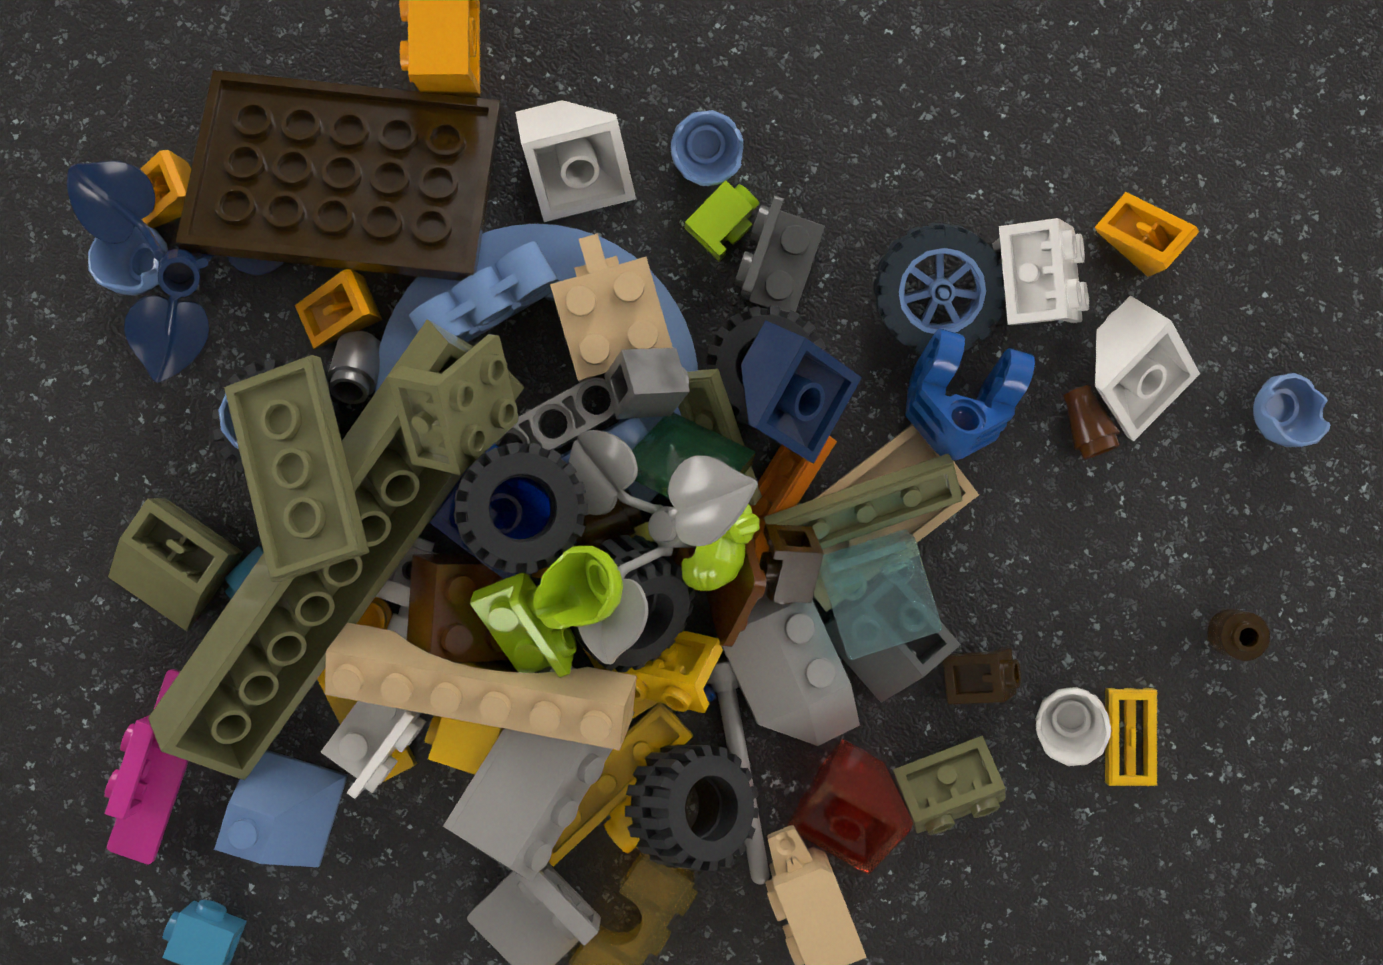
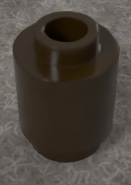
[576,488,645,549]
[1207,609,1270,661]

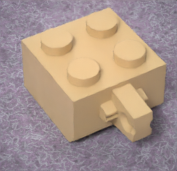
[550,233,673,383]
[765,825,867,965]

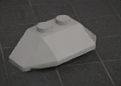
[717,583,860,746]

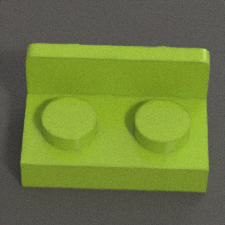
[470,573,577,677]

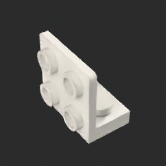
[999,218,1089,326]
[321,701,426,799]

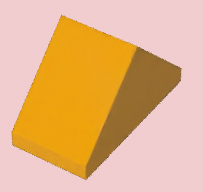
[141,150,191,228]
[1095,192,1199,277]
[295,269,383,349]

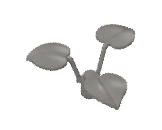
[569,430,758,664]

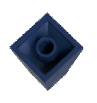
[741,320,862,464]

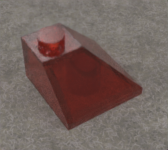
[787,739,913,875]

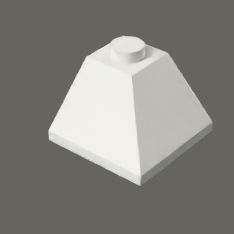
[515,100,636,222]
[1095,296,1200,441]

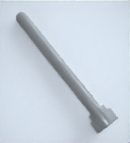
[707,657,770,885]

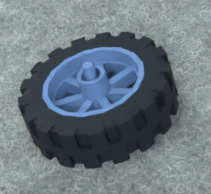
[874,223,1005,353]

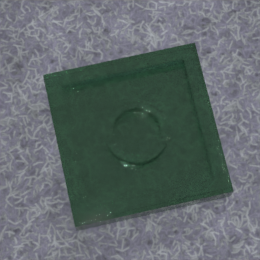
[632,412,756,497]

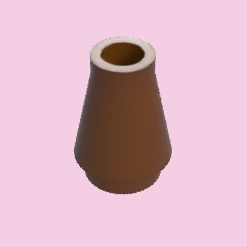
[1063,385,1120,460]

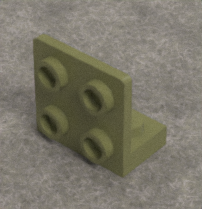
[387,334,518,475]

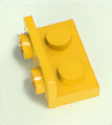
[612,631,723,713]

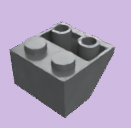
[824,567,961,703]

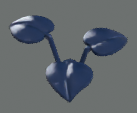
[67,160,284,383]

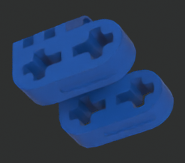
[905,329,1035,460]

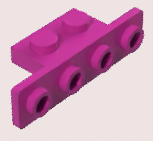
[104,669,189,864]

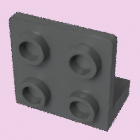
[734,195,825,312]

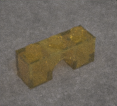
[568,851,697,965]

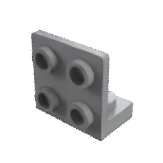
[467,863,601,965]

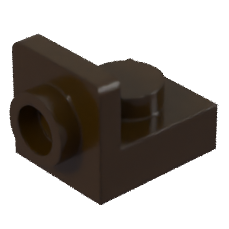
[943,647,1021,704]

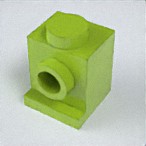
[685,180,759,262]

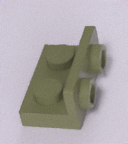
[893,735,1006,835]

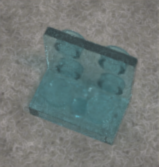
[819,529,942,660]

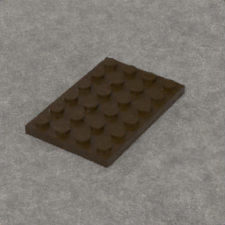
[176,70,501,281]

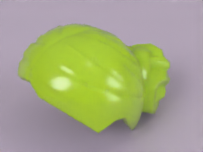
[681,504,760,591]
[533,546,623,629]

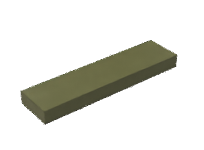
[764,454,963,549]

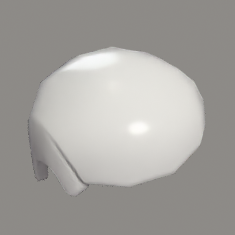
[1035,687,1111,766]

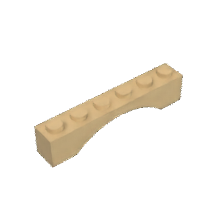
[325,623,637,750]

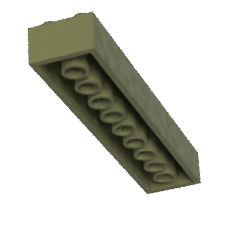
[148,319,524,780]

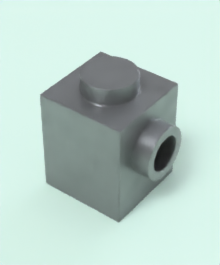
[604,348,690,419]

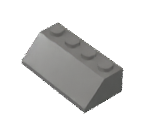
[443,666,635,882]

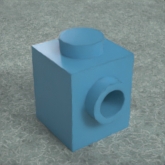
[162,900,247,965]

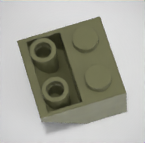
[108,498,244,631]

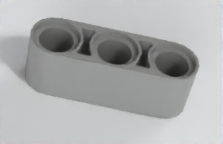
[487,378,615,452]

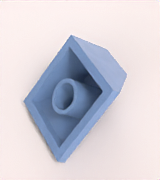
[214,750,348,867]

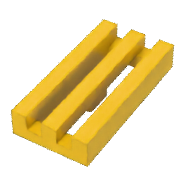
[1105,688,1157,786]

